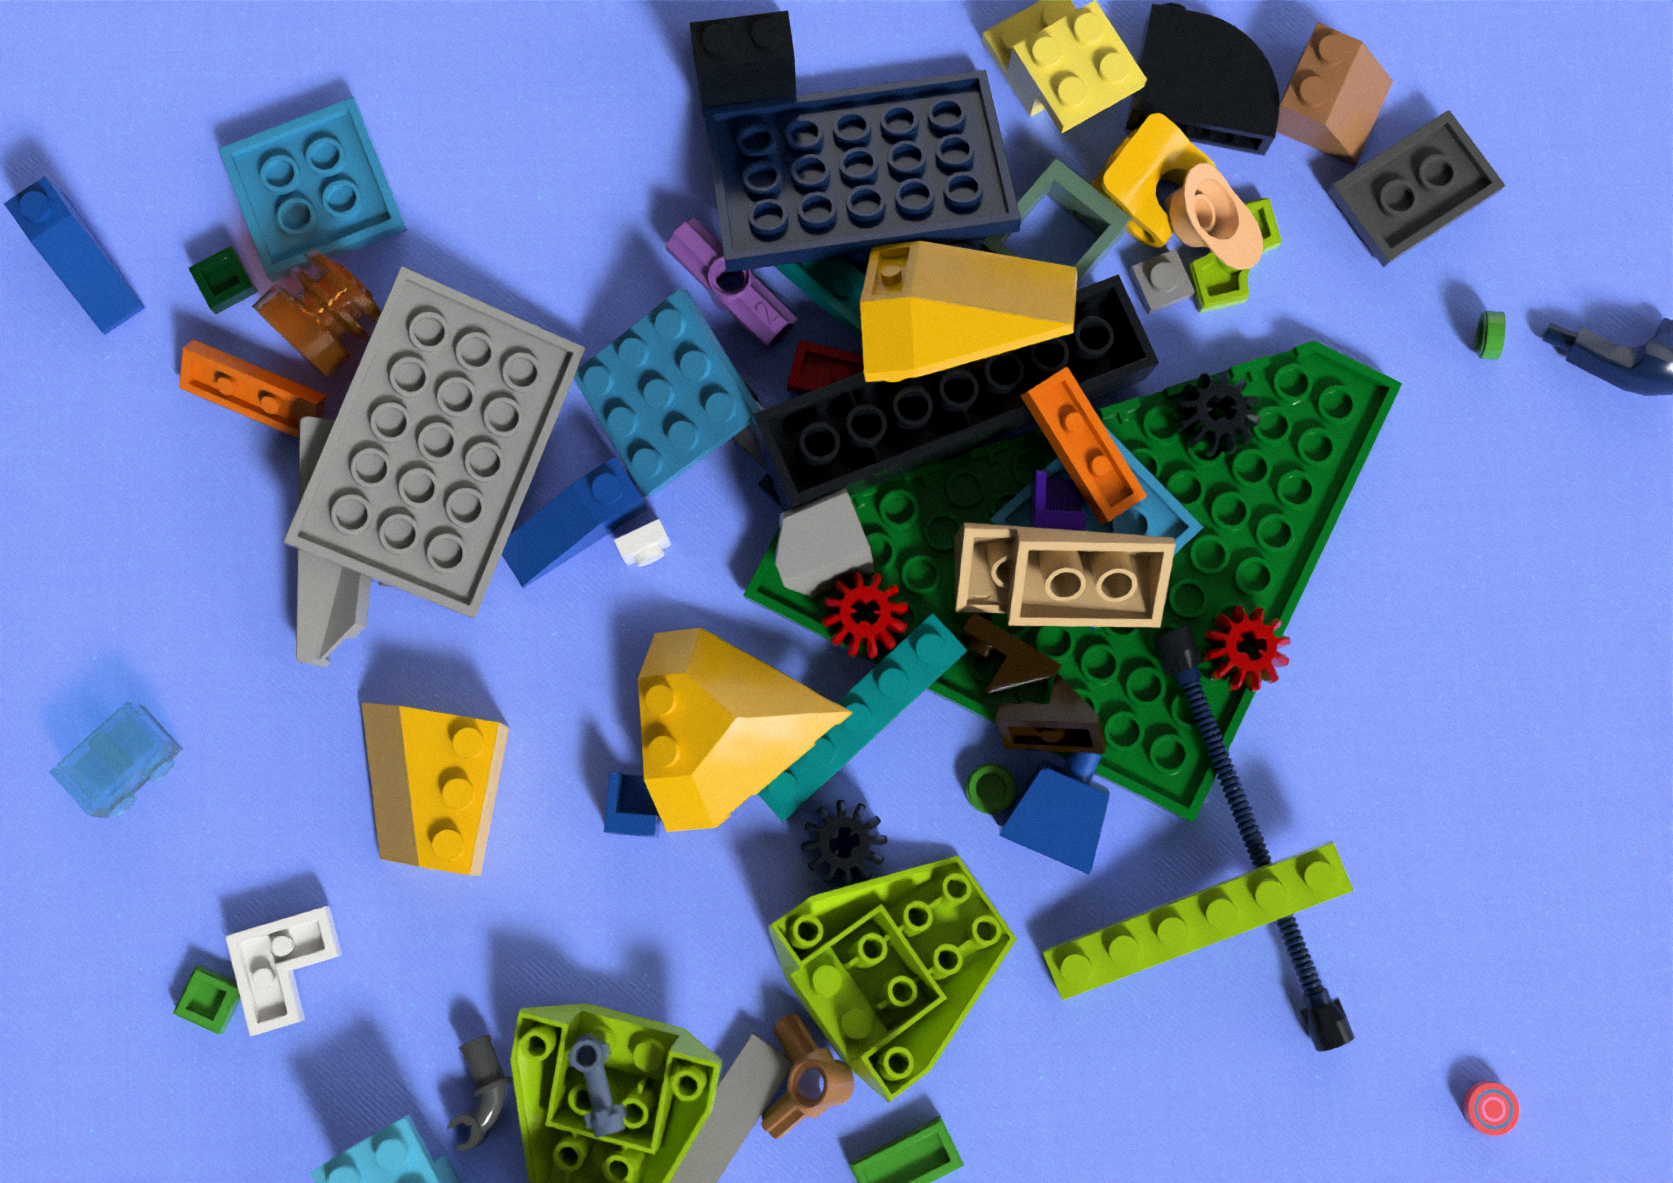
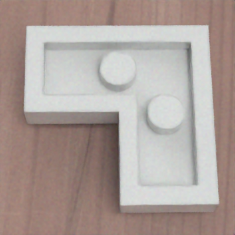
[225,906,342,1036]

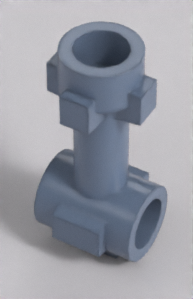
[567,1033,627,1138]

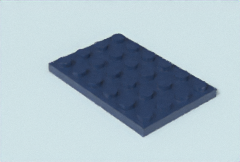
[703,70,1021,273]

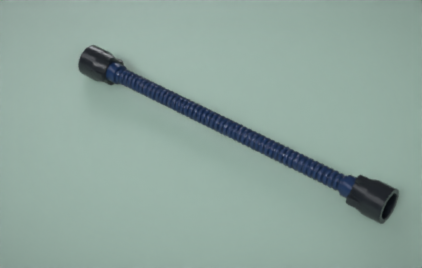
[1151,625,1355,1052]

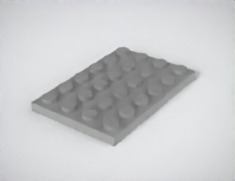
[283,266,586,619]

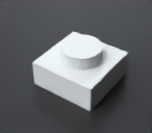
[614,519,671,567]

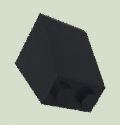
[690,10,796,117]

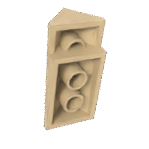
[954,523,1176,627]

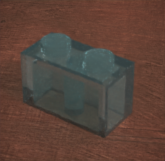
[49,701,183,818]

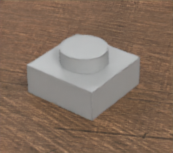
[1129,249,1195,315]

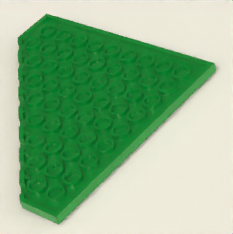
[743,340,1403,823]

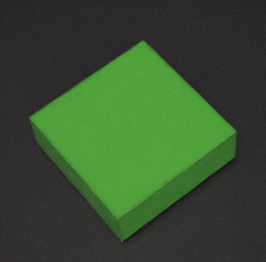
[172,965,241,1035]

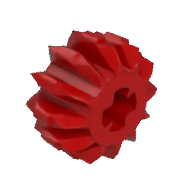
[822,572,908,658]
[1202,605,1290,692]

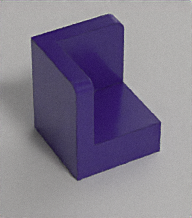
[1029,470,1086,531]

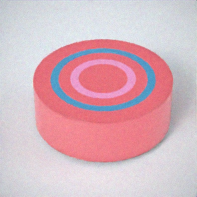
[1462,1081,1520,1136]

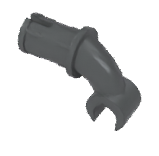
[446,1034,512,1151]

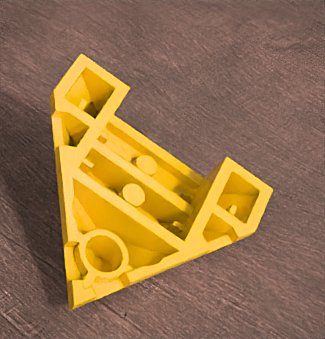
[638,627,854,832]

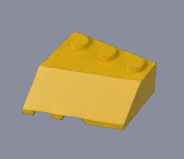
[361,702,509,876]

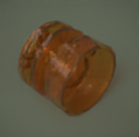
[252,247,381,380]

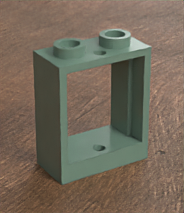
[980,158,1132,290]

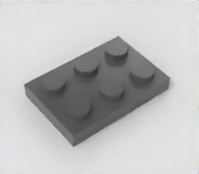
[1328,110,1506,268]

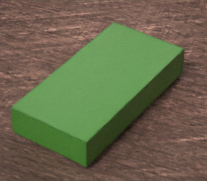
[849,1116,965,1183]

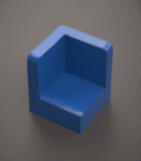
[603,771,661,838]

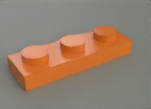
[179,339,326,439]
[1021,367,1147,525]

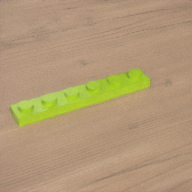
[1043,840,1354,1001]

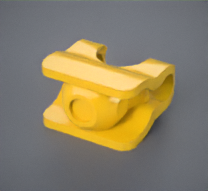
[1090,113,1217,248]

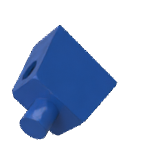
[999,752,1110,875]

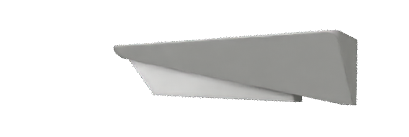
[296,416,372,667]

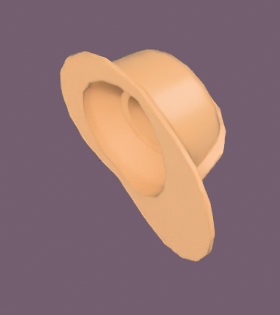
[1165,164,1263,270]

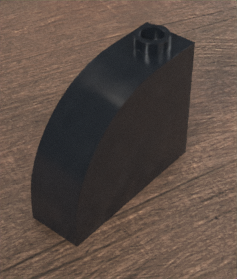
[1125,3,1280,156]

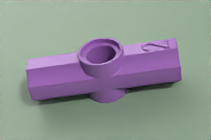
[665,217,797,350]

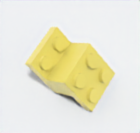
[981,0,1147,134]

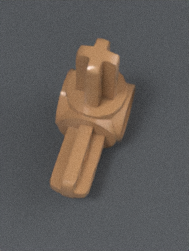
[761,1013,855,1139]

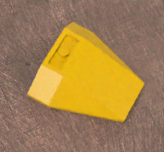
[860,241,1077,382]

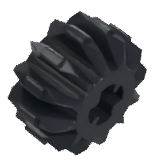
[1173,371,1260,457]
[801,800,887,887]

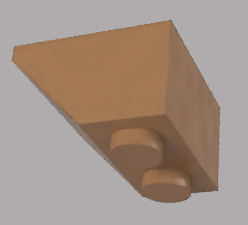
[1276,22,1393,166]

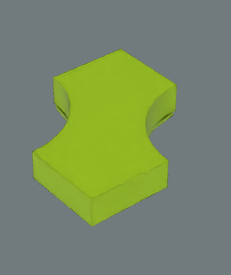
[1187,197,1282,314]

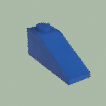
[4,176,145,335]
[501,456,647,588]

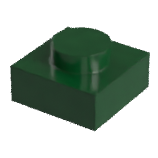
[188,245,259,314]

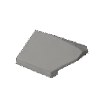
[774,487,875,597]

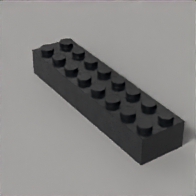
[750,274,1159,512]

